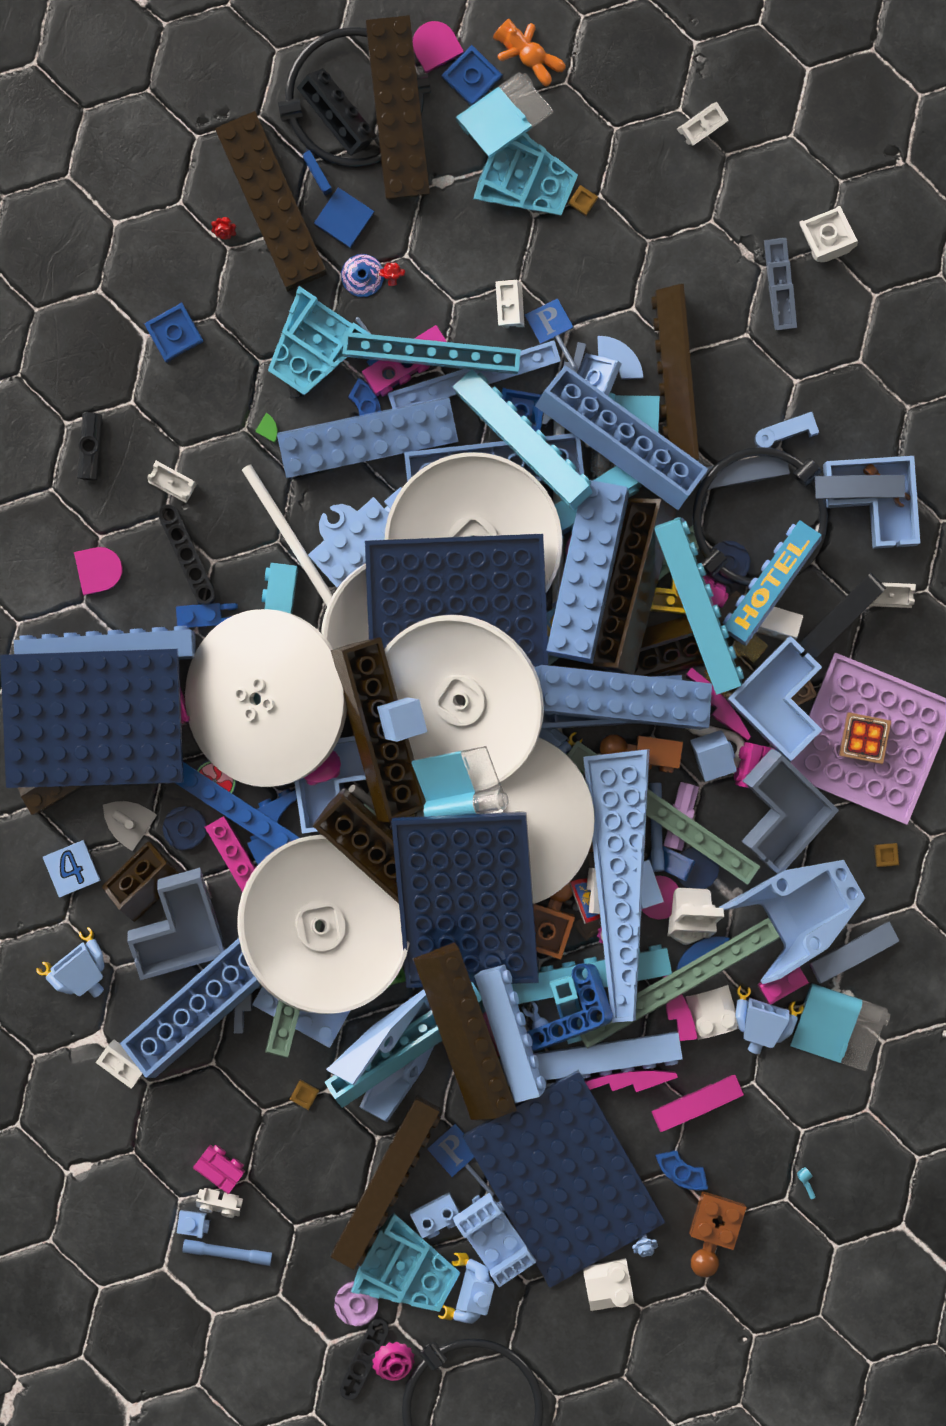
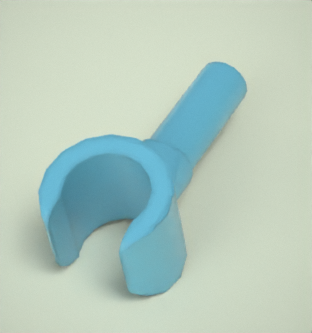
[797,1167,815,1199]

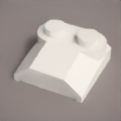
[800,206,858,262]
[686,985,739,1040]
[583,1258,634,1311]

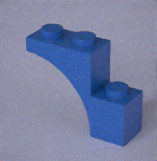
[247,788,297,865]

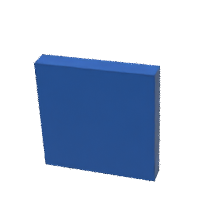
[441,45,503,106]
[314,187,374,248]
[144,303,204,362]

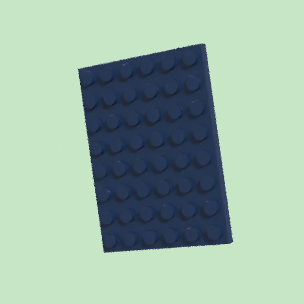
[365,534,549,667]
[0,649,184,788]
[392,812,539,988]
[463,1070,665,1287]

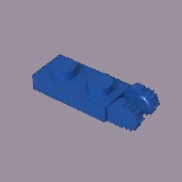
[176,603,238,628]

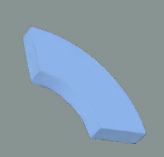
[597,336,643,380]

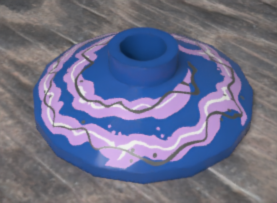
[341,254,384,297]

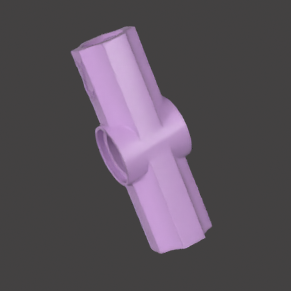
[663,782,699,851]

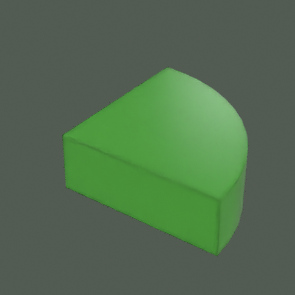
[255,413,277,443]

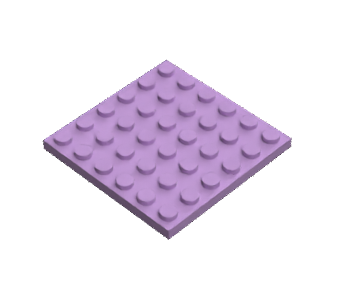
[790,653,946,825]

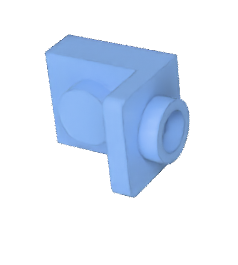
[177,1210,210,1238]

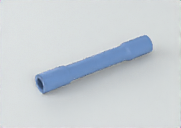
[648,783,664,872]
[183,1239,272,1266]

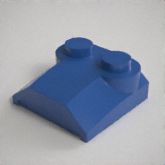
[502,388,543,432]

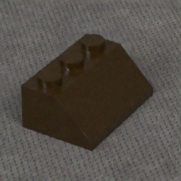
[101,841,179,922]

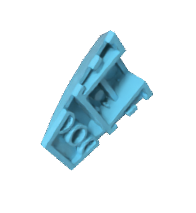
[473,133,578,215]
[268,286,370,395]
[351,1213,460,1312]

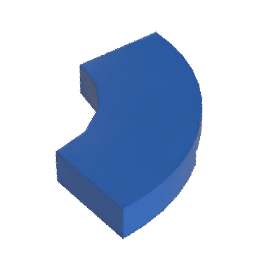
[348,378,381,416]
[676,936,730,970]
[656,1150,708,1191]

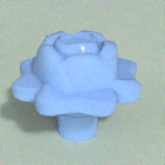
[632,1234,658,1257]

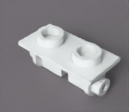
[196,1188,243,1218]

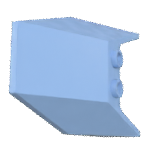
[720,860,865,984]
[326,989,434,1122]

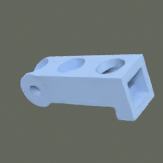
[755,412,819,448]

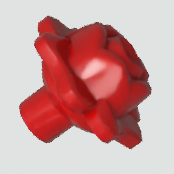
[211,217,236,239]
[379,263,405,286]

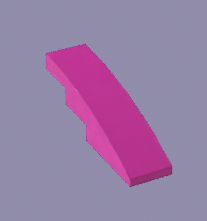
[685,668,751,741]
[585,1069,678,1092]
[651,1075,744,1132]

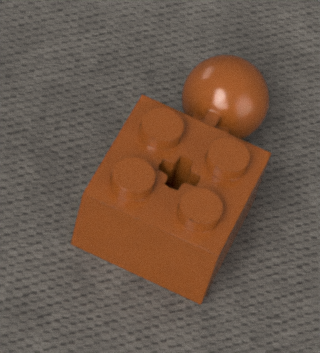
[600,734,683,773]
[533,879,575,959]
[689,1191,747,1278]

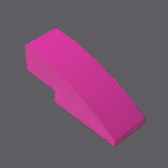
[662,975,697,1041]

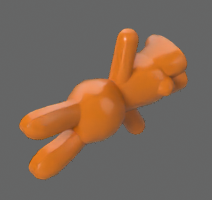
[493,19,566,86]

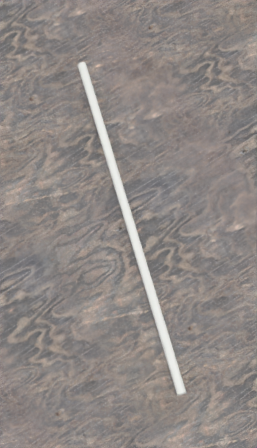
[242,464,333,607]

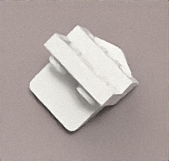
[667,888,724,945]

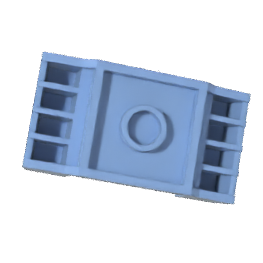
[453,1193,536,1287]

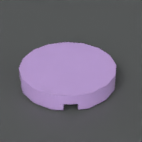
[334,1281,378,1326]

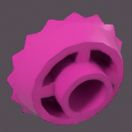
[372,1342,415,1381]

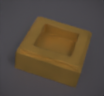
[568,185,598,216]
[874,843,899,867]
[289,1079,319,1110]

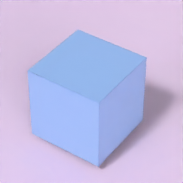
[377,697,427,742]
[690,730,737,782]

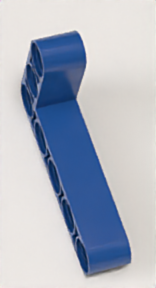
[527,963,613,1053]

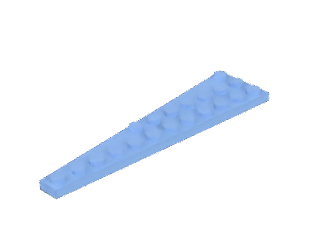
[583,749,650,1023]

